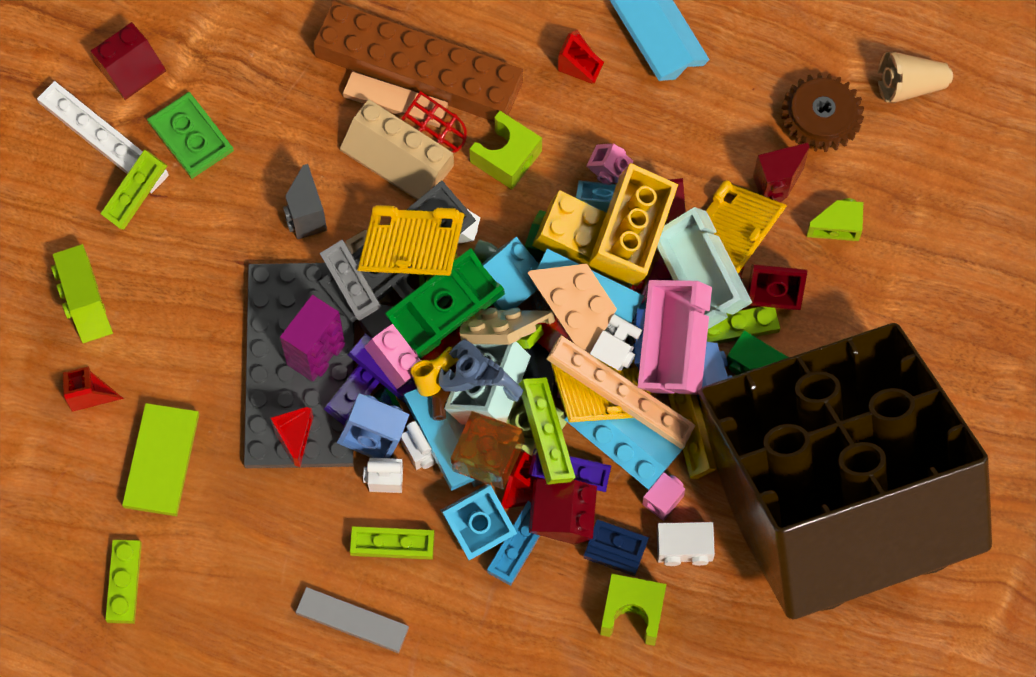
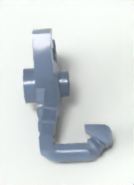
[439,339,524,402]

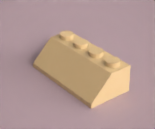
[340,99,454,200]

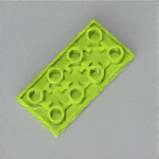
[122,403,199,516]

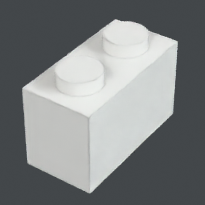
[657,522,715,566]

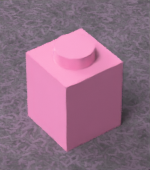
[642,473,685,521]

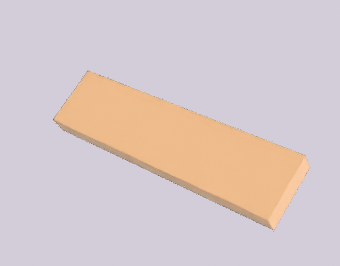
[343,72,448,128]

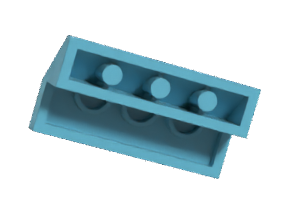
[610,0,710,81]
[403,389,498,491]

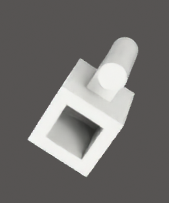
[590,314,643,371]
[400,421,436,470]
[363,458,403,493]

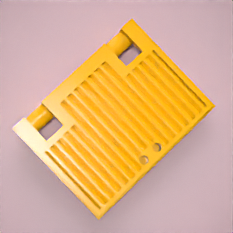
[706,180,787,273]
[357,205,464,276]
[551,356,651,423]

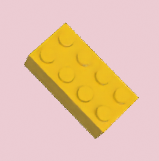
[588,163,678,287]
[532,190,632,288]

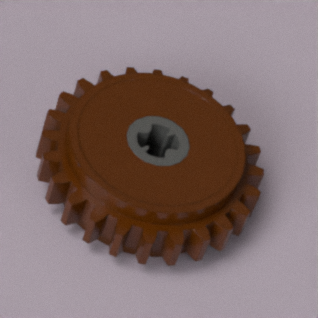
[781,73,864,152]

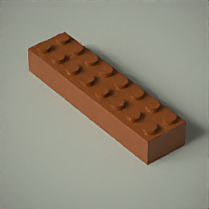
[313,1,523,122]

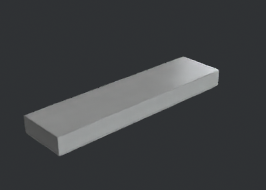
[296,587,409,654]

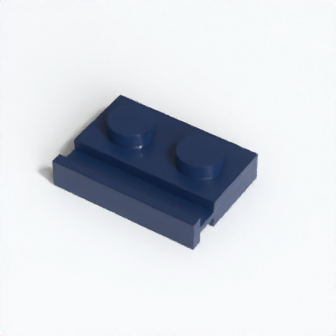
[583,520,649,576]

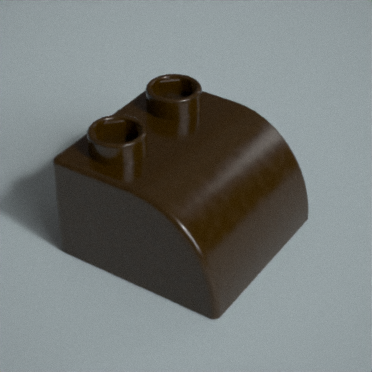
[699,323,992,620]

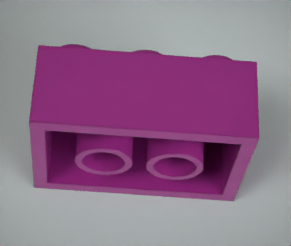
[280,295,345,382]

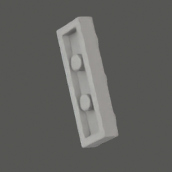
[320,239,382,321]

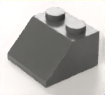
[283,164,327,240]

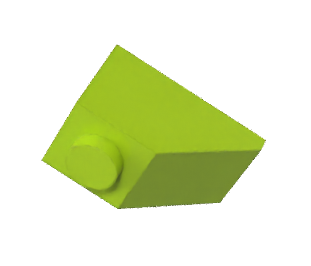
[807,198,863,241]

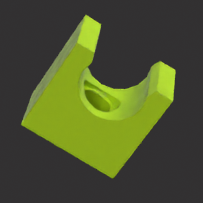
[470,111,542,189]
[600,574,666,646]

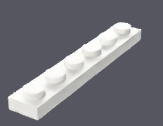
[37,81,169,193]

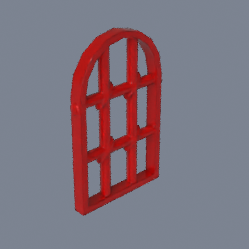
[401,91,467,154]

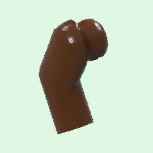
[431,388,450,421]

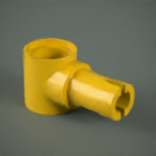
[411,347,459,397]

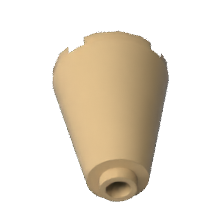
[878,52,953,103]

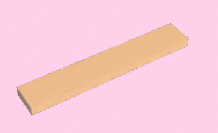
[547,335,696,449]

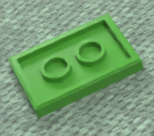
[147,91,234,179]

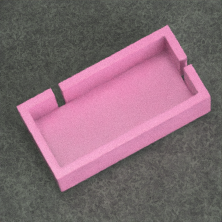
[638,280,712,395]

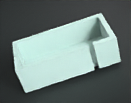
[657,207,752,329]

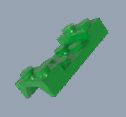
[385,248,505,359]

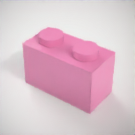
[364,324,421,389]

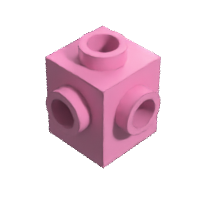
[586,144,633,185]

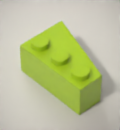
[51,244,113,344]

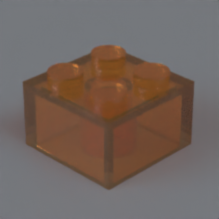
[450,411,524,489]

